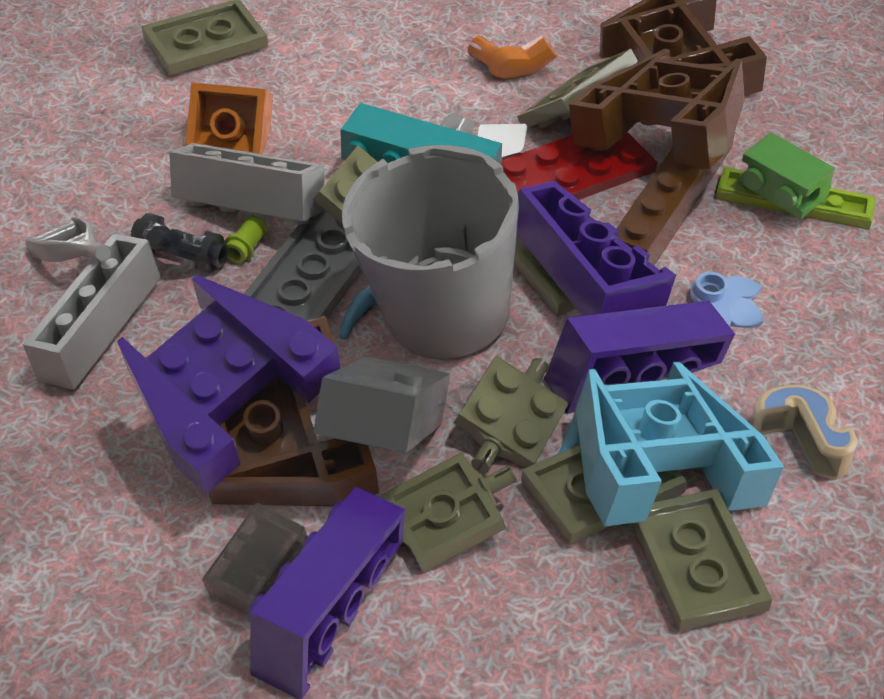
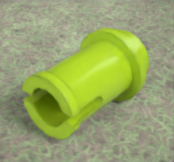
[224,215,268,264]

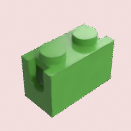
[738,132,835,219]

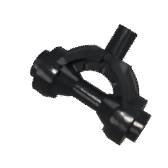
[131,213,228,273]

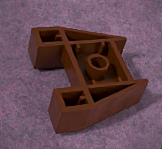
[599,0,767,96]
[569,49,745,169]
[208,316,379,506]

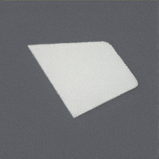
[478,124,527,157]

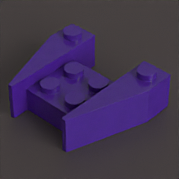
[117,275,341,494]

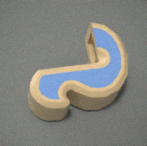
[750,385,857,479]

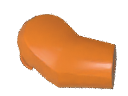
[468,35,558,79]

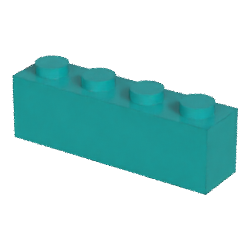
[340,103,502,164]

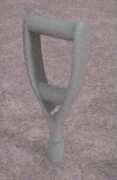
[25,217,111,262]

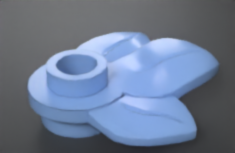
[690,272,764,328]

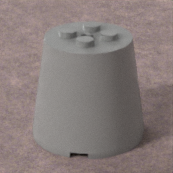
[342,145,519,359]

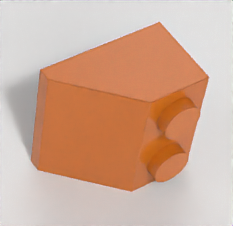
[185,82,273,154]

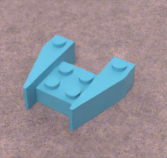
[576,362,784,526]

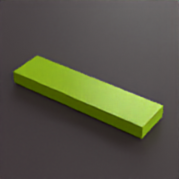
[716,167,876,230]

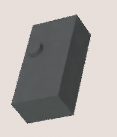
[313,356,451,453]

